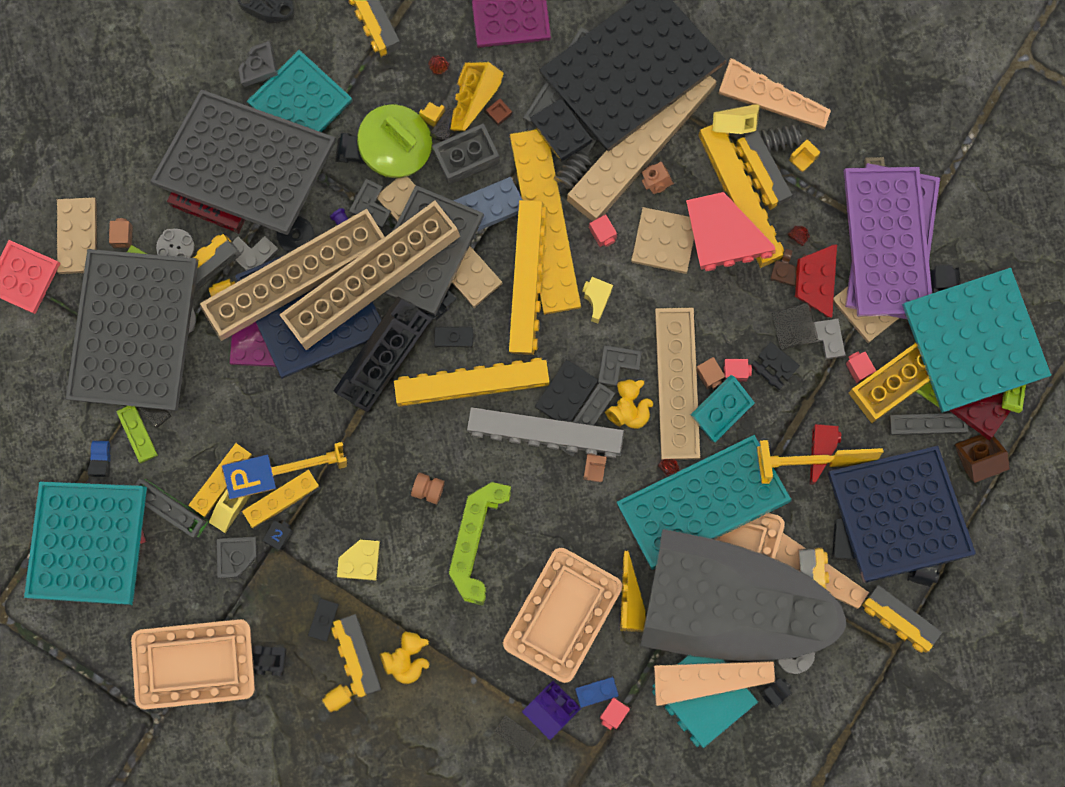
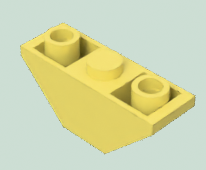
[712,104,760,134]
[209,489,251,533]

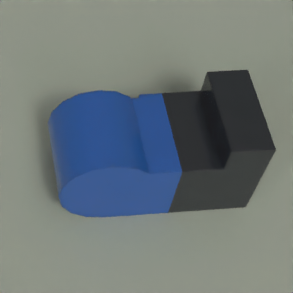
[88,441,111,477]

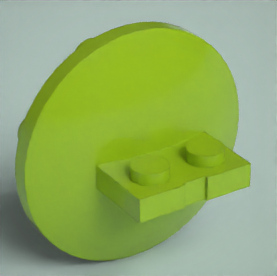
[357,105,432,178]

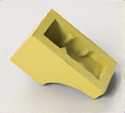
[582,277,613,324]

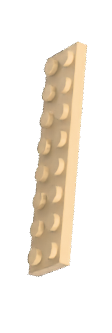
[377,176,503,308]
[655,308,700,460]

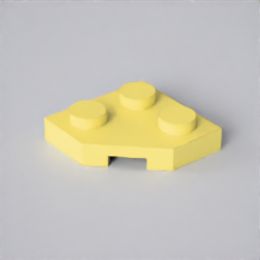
[337,540,380,581]

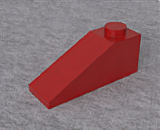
[810,424,841,485]

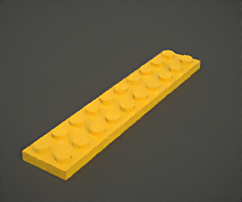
[510,130,581,315]

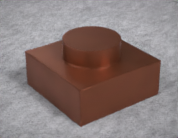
[486,99,512,126]

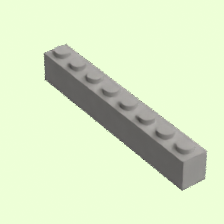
[467,407,624,458]

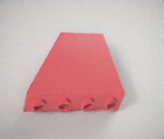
[686,192,776,271]

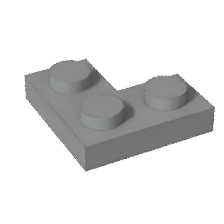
[232,236,279,271]
[800,319,845,360]

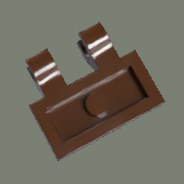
[770,249,807,287]

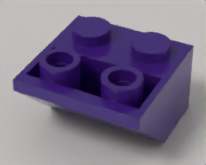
[522,681,581,740]

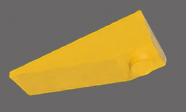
[450,62,504,131]
[620,551,646,632]

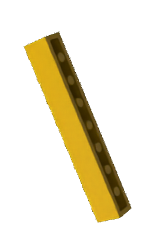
[698,125,784,268]
[509,200,547,355]
[394,358,549,407]

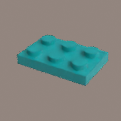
[690,375,755,443]

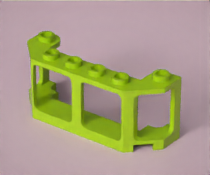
[449,482,511,606]

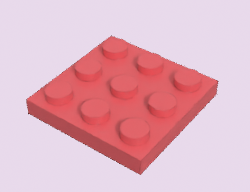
[0,240,60,314]

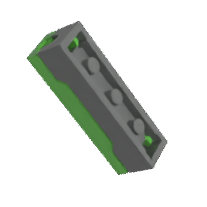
[135,478,209,537]

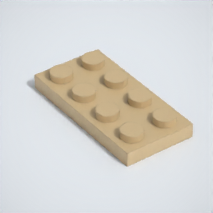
[57,198,97,274]

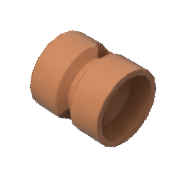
[411,473,445,505]

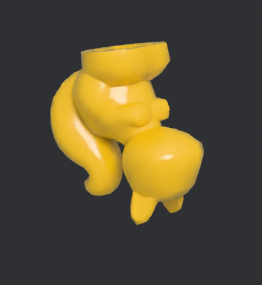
[605,380,653,429]
[380,631,429,684]

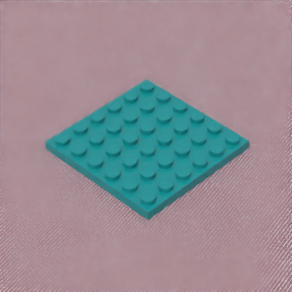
[902,268,1051,413]
[24,482,147,605]

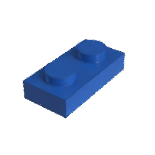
[575,677,619,708]

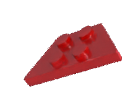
[795,244,837,318]

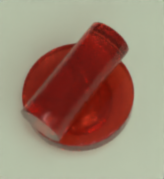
[429,55,450,74]
[788,226,810,246]
[658,459,679,477]

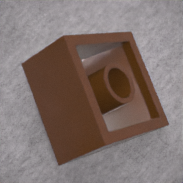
[955,434,1010,483]

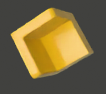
[419,102,446,128]
[789,139,820,172]

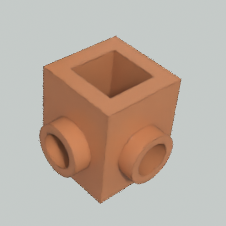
[642,161,674,194]

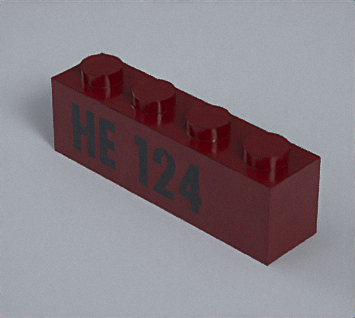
[167,192,245,234]

